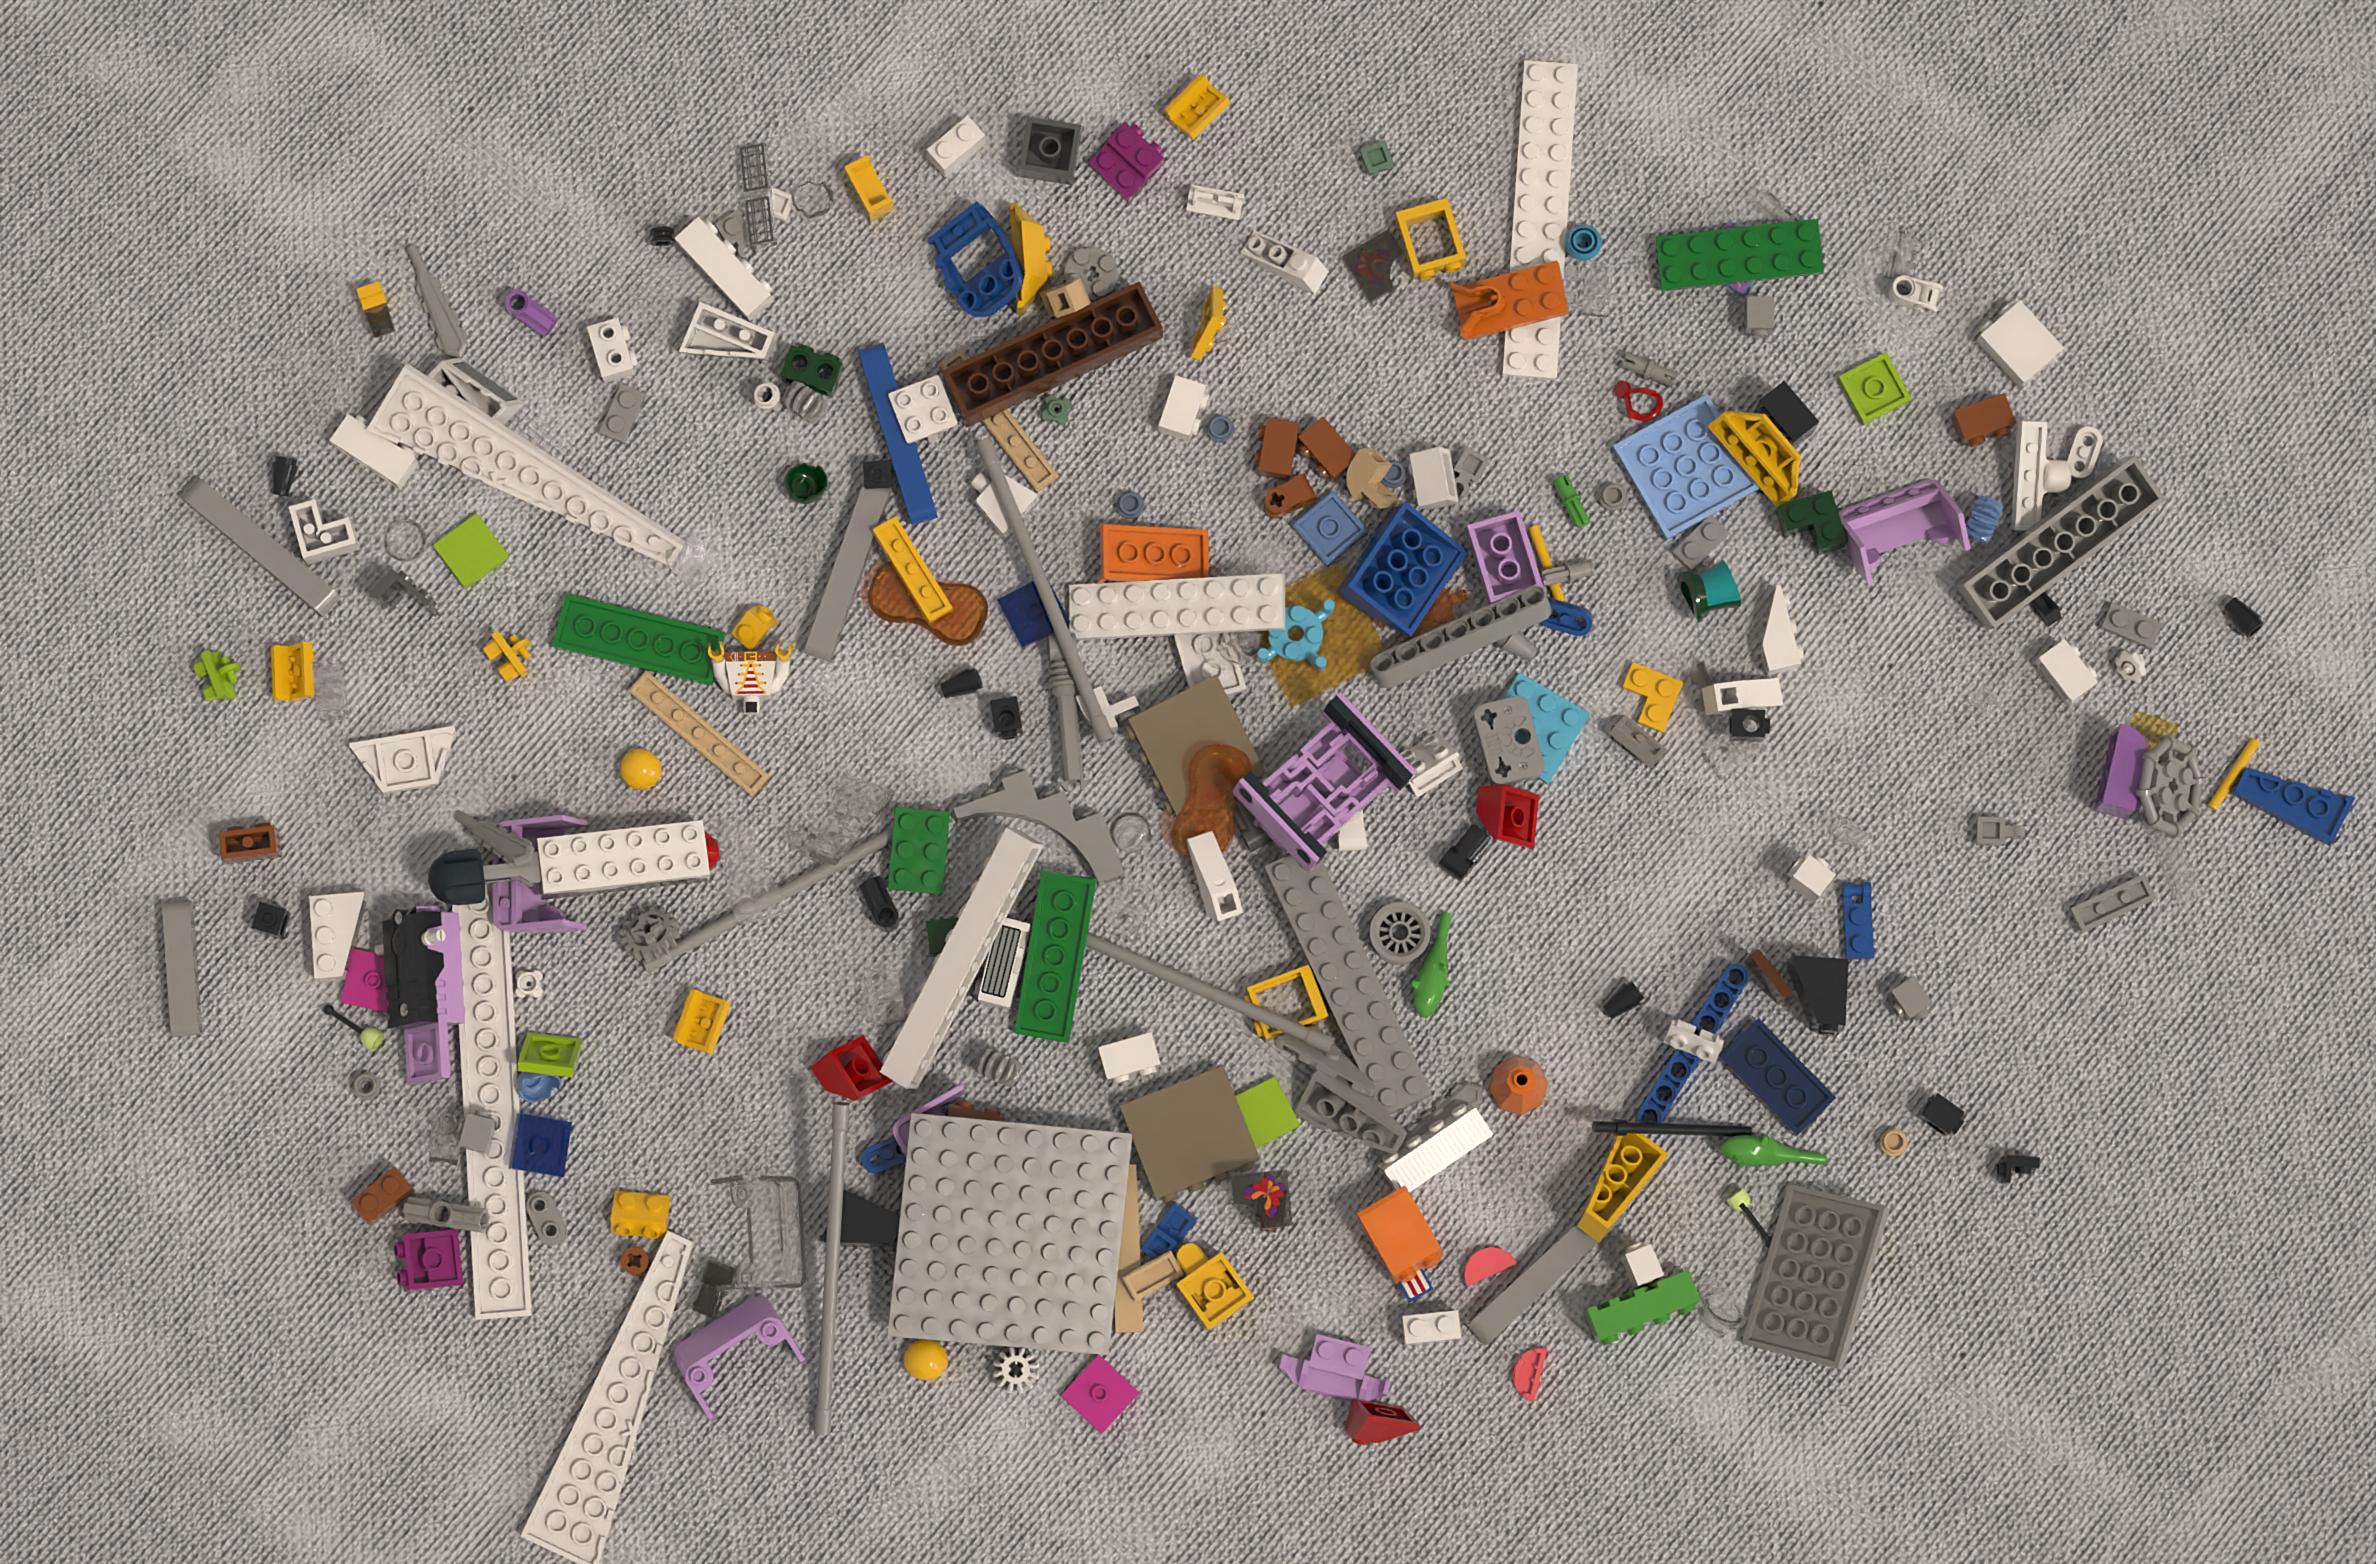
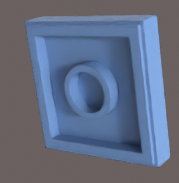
[1292,490,1369,567]

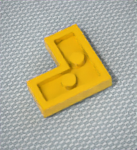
[1191,285,1226,361]
[1622,662,1683,734]

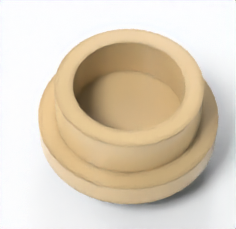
[1880,1128,1908,1156]

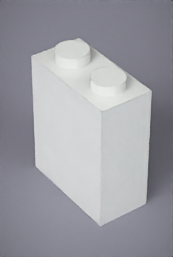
[1977,300,2064,389]

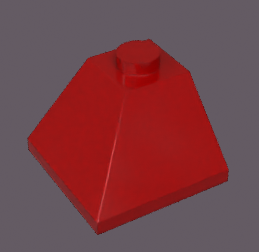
[1476,785,1539,849]
[810,1035,893,1101]
[1345,1399,1420,1445]

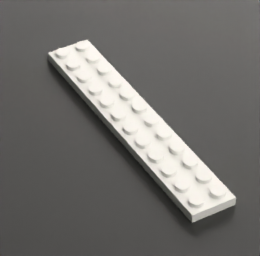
[1502,60,1578,381]

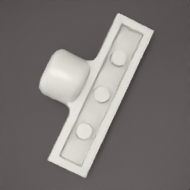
[2011,420,2071,530]

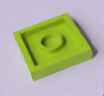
[1837,352,1912,426]
[433,513,510,590]
[518,1032,582,1078]
[1235,1076,1301,1149]

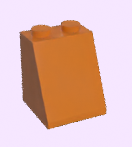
[1357,1185,1443,1284]

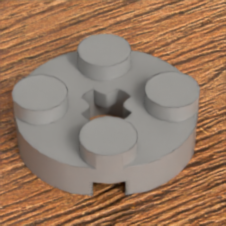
[1064,247,1119,303]

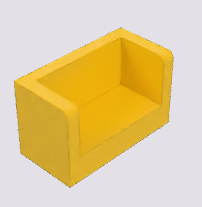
[844,155,895,221]

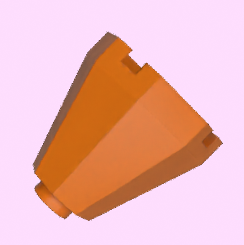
[1488,1055,1548,1116]

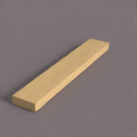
[939,349,1059,493]
[628,670,770,798]
[1114,1164,1144,1333]

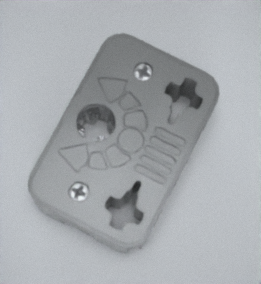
[1473,696,1544,786]

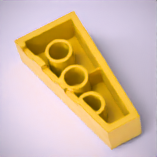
[1577,1133,1669,1243]

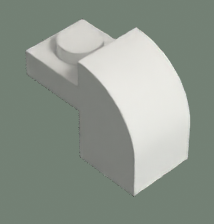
[1076,686,1139,732]

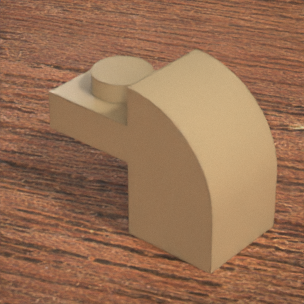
[1040,277,1091,318]
[1346,448,1399,509]

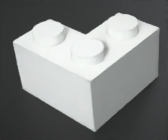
[289,499,360,565]

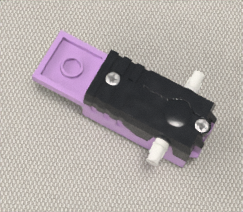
[375,906,465,1085]

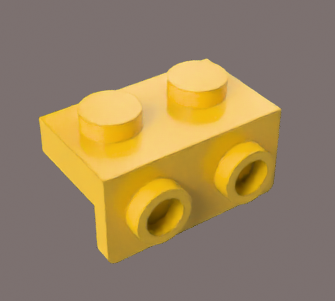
[1165,73,1230,140]
[271,642,315,702]
[673,989,731,1055]
[610,1190,671,1239]

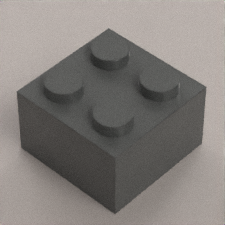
[1019,117,1082,185]

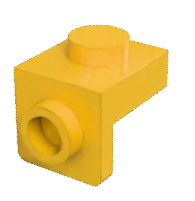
[731,604,779,651]

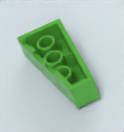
[1583,1270,1701,1346]

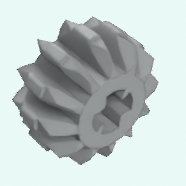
[781,381,828,424]
[973,1047,1023,1087]

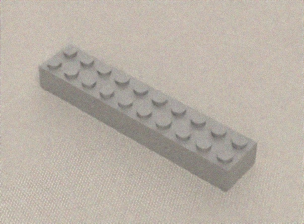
[1264,854,1432,1115]

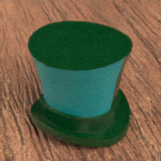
[1677,559,1741,623]

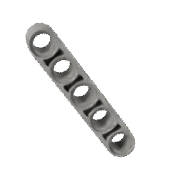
[162,901,202,1037]

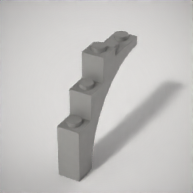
[953,768,1125,887]

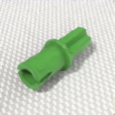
[1552,474,1590,528]

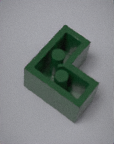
[1776,490,1848,555]

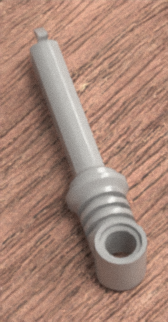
[1047,633,1088,792]

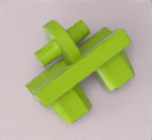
[193,650,241,701]

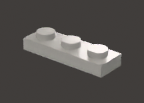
[2069,874,2157,934]

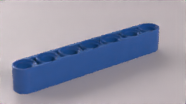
[858,342,938,526]
[1635,964,1749,1123]

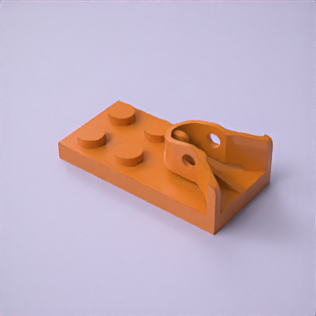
[1449,260,1570,341]
[1096,524,1209,584]

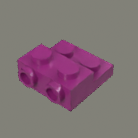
[1088,122,1164,201]
[394,1229,464,1292]

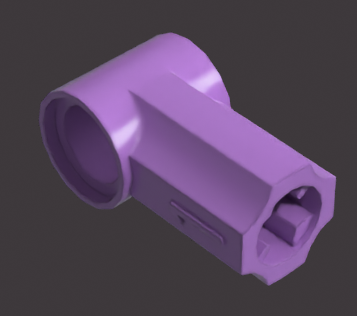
[505,290,558,338]

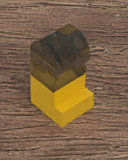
[356,281,396,338]

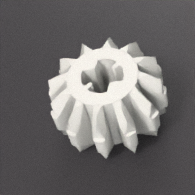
[993,1347,1040,1394]

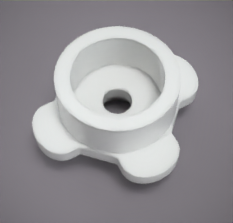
[515,970,543,998]

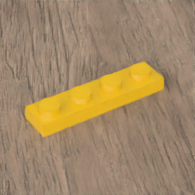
[872,516,953,624]

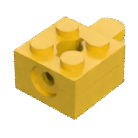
[1176,1243,1254,1332]

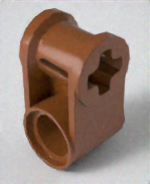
[1263,473,1317,519]

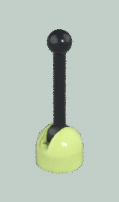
[323,1004,384,1052]
[1726,1187,1772,1248]

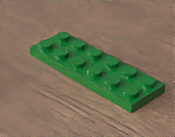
[1655,219,1824,292]
[552,594,726,686]
[1014,870,1097,1043]

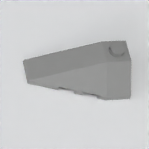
[1294,1070,1407,1155]

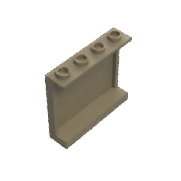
[1125,674,1266,818]
[1120,1066,1260,1203]

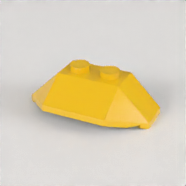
[1009,202,1053,315]
[1707,411,1801,508]

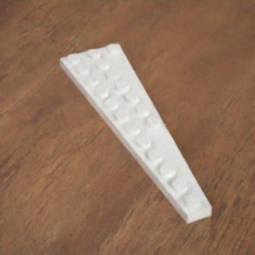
[366,363,686,566]
[521,1231,694,1564]

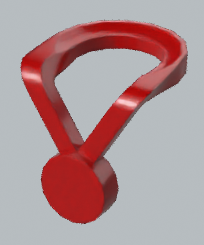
[1614,380,1663,421]

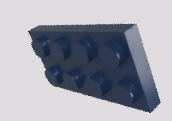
[1718,1018,1836,1137]

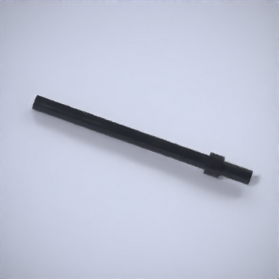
[1592,1119,1752,1137]

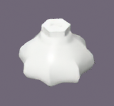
[2115,650,2146,682]

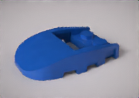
[927,201,1024,317]

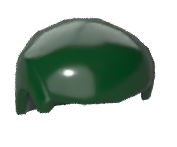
[784,463,828,505]

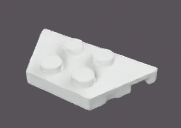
[349,726,456,794]

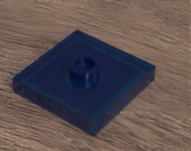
[997,578,1070,649]
[508,1113,572,1177]

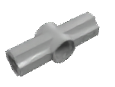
[403,1196,490,1233]

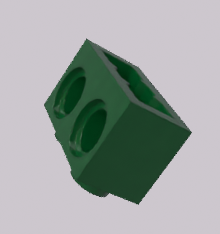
[780,344,844,398]

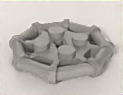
[2136,734,2206,838]

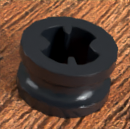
[650,227,675,246]

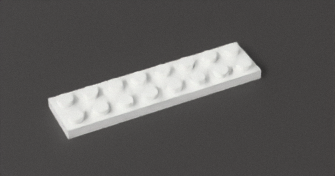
[1069,573,1285,640]

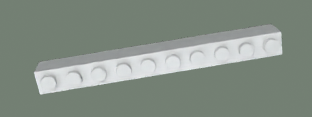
[880,827,1044,1089]

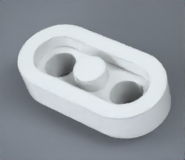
[2066,426,2103,480]

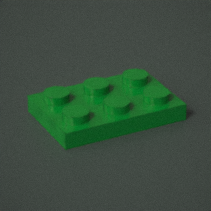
[887,807,950,894]

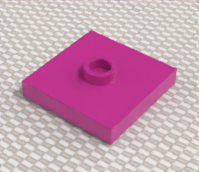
[340,948,389,1013]
[1061,1355,1140,1434]

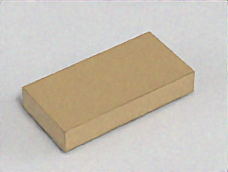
[1122,1250,1184,1302]

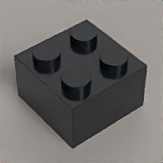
[1753,381,1819,448]

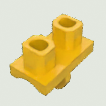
[482,630,532,682]

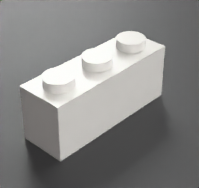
[329,414,419,490]

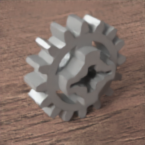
[620,905,681,963]

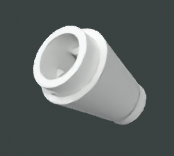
[754,382,783,411]

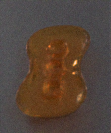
[868,561,988,646]
[1171,744,1251,858]

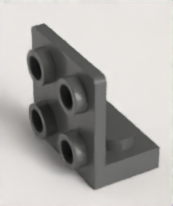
[370,568,439,617]

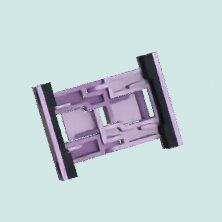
[1232,692,1417,873]

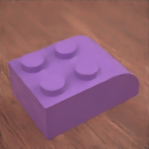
[2093,724,2148,819]

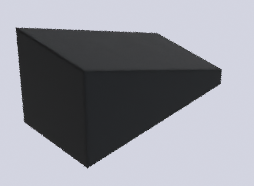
[2030,592,2061,627]

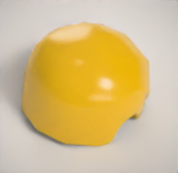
[619,748,662,790]
[903,1339,949,1381]

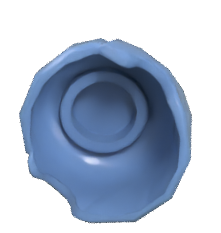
[516,1072,561,1102]

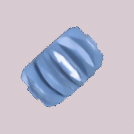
[1966,495,2003,544]

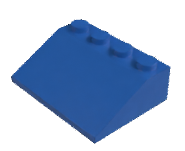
[1336,501,1468,637]

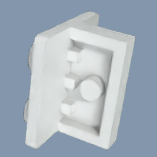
[889,375,958,444]
[1400,732,1463,797]

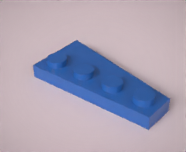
[2232,768,2355,846]

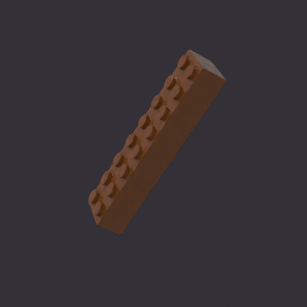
[942,281,1163,428]

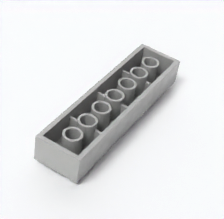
[1954,455,2166,629]

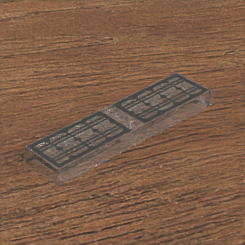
[739,142,777,250]

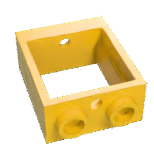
[1395,198,1466,281]
[1243,965,1328,1042]

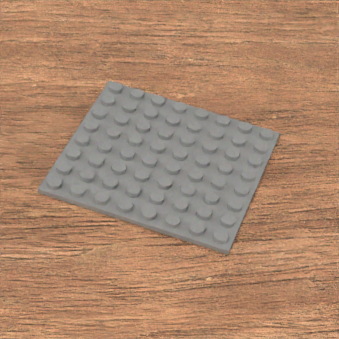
[887,1113,1133,1355]

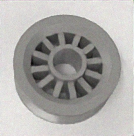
[1369,902,1431,965]

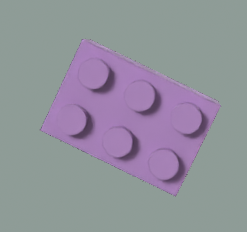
[1465,510,1543,605]

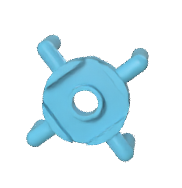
[1257,599,1335,672]

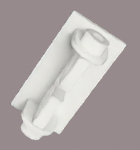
[1186,184,1244,221]
[1663,1019,1724,1063]

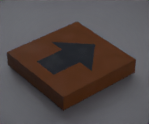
[1744,949,1792,1005]

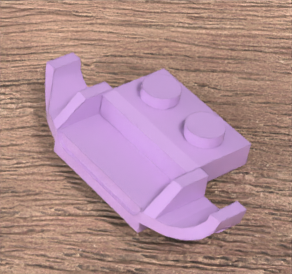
[1279,1334,1391,1402]

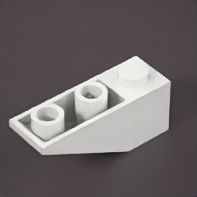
[1240,230,1329,294]
[1760,585,1804,676]
[1702,678,1783,716]
[1186,831,1243,921]

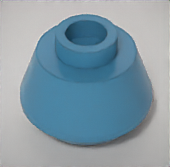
[1565,224,1602,260]

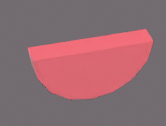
[1464,1247,1517,1287]
[1513,1348,1548,1403]

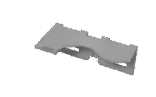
[1690,660,1713,713]

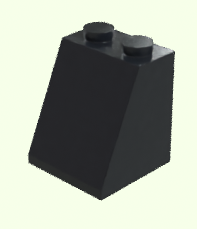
[1787,955,1849,1036]
[820,1189,900,1247]

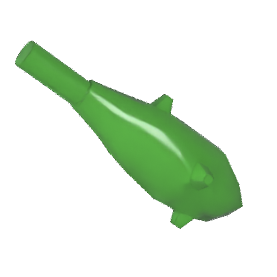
[1410,912,1452,1018]
[1718,1135,1827,1168]

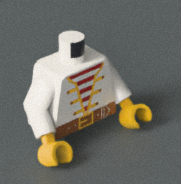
[708,640,793,715]

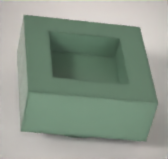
[1360,140,1394,176]

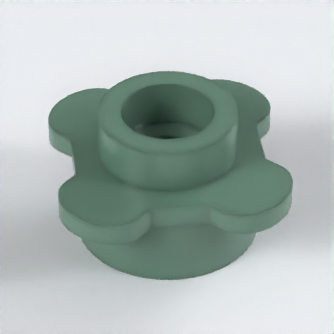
[1042,395,1072,425]

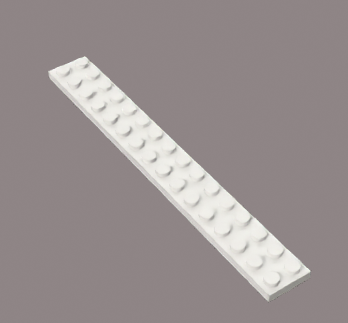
[452,883,533,1320]

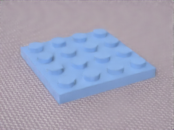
[1612,394,1761,541]

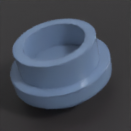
[1207,415,1234,443]
[1381,461,1407,488]
[1117,492,1144,519]

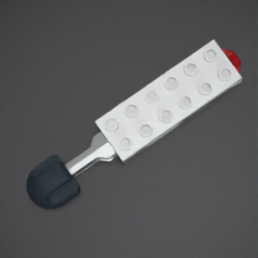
[428,820,719,905]

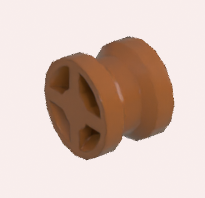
[621,1247,650,1276]

